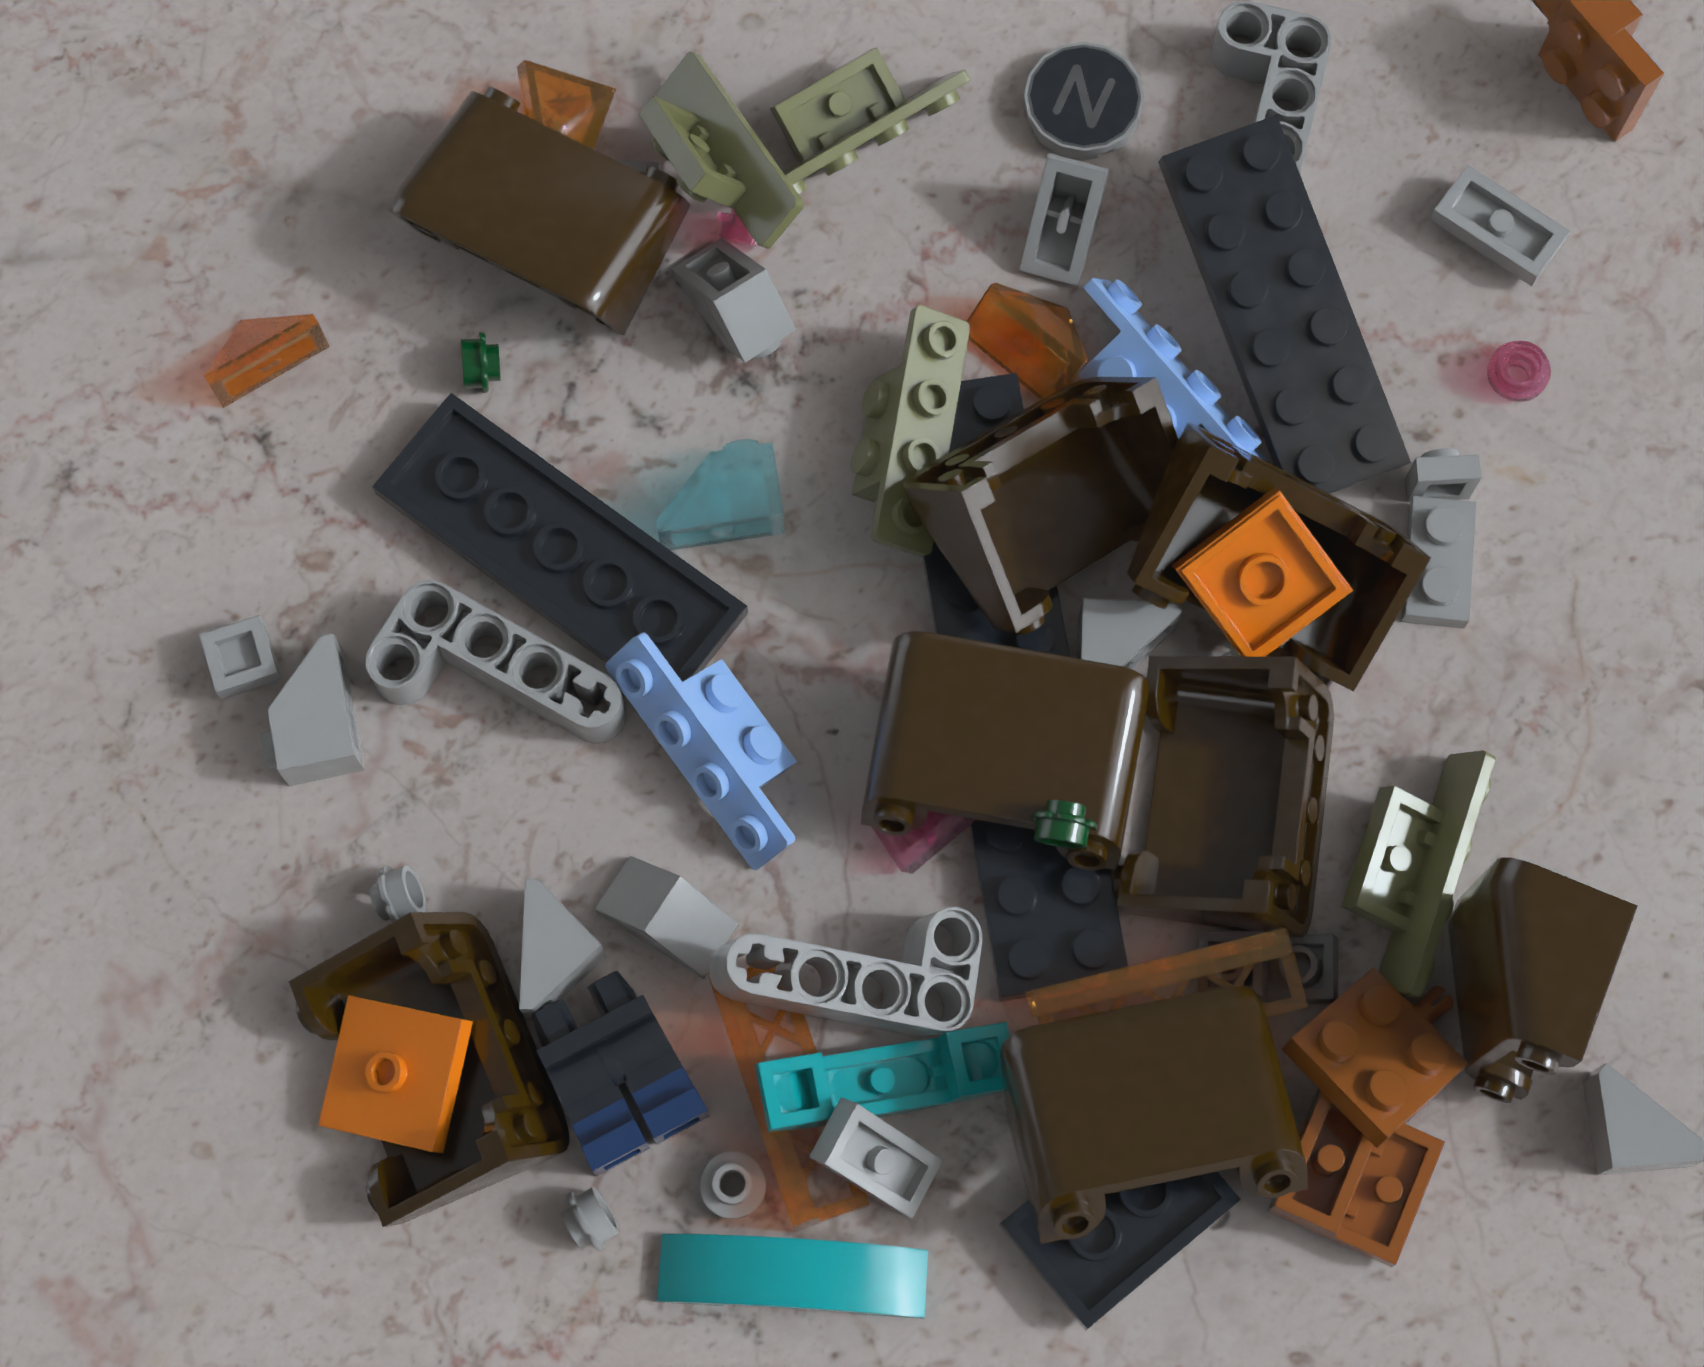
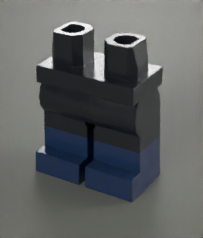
[532,971,710,1176]

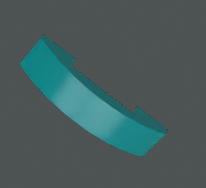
[755,1022,1010,1132]
[657,1234,928,1319]

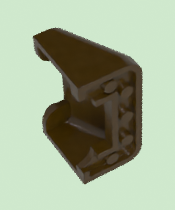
[387,86,691,335]
[903,377,1178,636]
[1127,423,1431,692]
[860,631,1149,871]
[1113,656,1334,937]
[1448,857,1638,1103]
[288,912,570,1227]
[1000,986,1308,1244]

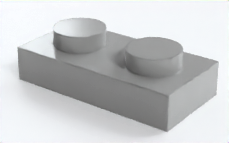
[1430,165,1570,287]
[1401,496,1476,628]
[809,1097,943,1219]

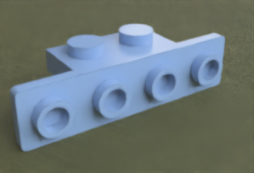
[1078,278,1267,461]
[605,632,797,870]

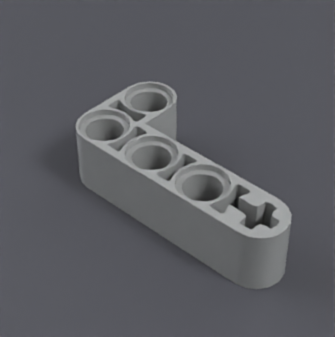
[1211,1,1331,173]
[366,580,626,744]
[709,907,982,1037]

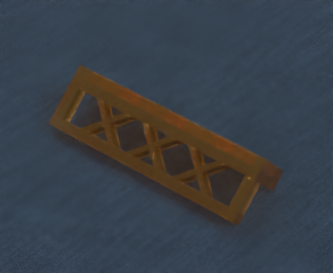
[1026,928,1309,1024]
[707,965,870,1232]

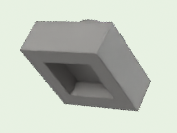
[1405,448,1482,502]
[199,615,282,699]

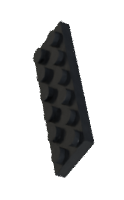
[1158,115,1411,494]
[372,393,748,682]

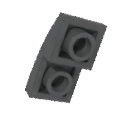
[1198,931,1338,1003]

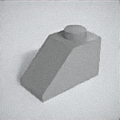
[671,238,797,362]
[261,633,365,786]

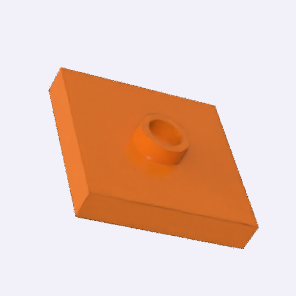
[1172,487,1353,657]
[318,995,473,1153]

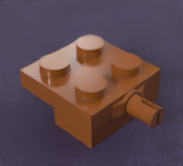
[1531,0,1664,142]
[1282,967,1469,1148]
[1268,1089,1445,1267]

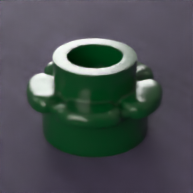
[461,332,501,393]
[1032,800,1097,849]

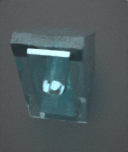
[656,439,785,550]

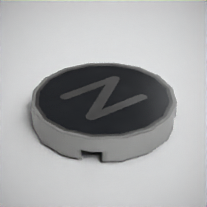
[1023,42,1144,160]

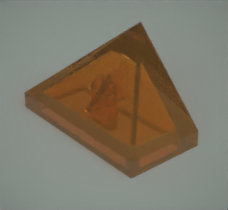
[517,60,616,149]
[967,282,1088,400]
[204,314,330,408]

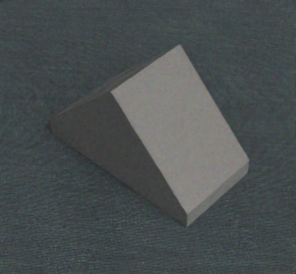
[1019,153,1109,286]
[1077,598,1182,669]
[595,856,739,979]
[519,879,607,1020]
[1583,1063,1704,1175]

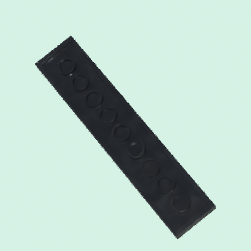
[922,373,1130,1002]

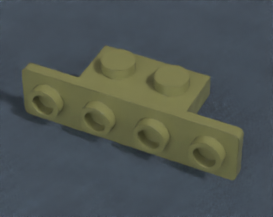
[770,47,971,194]
[639,51,804,249]
[851,305,970,557]
[1341,750,1496,997]

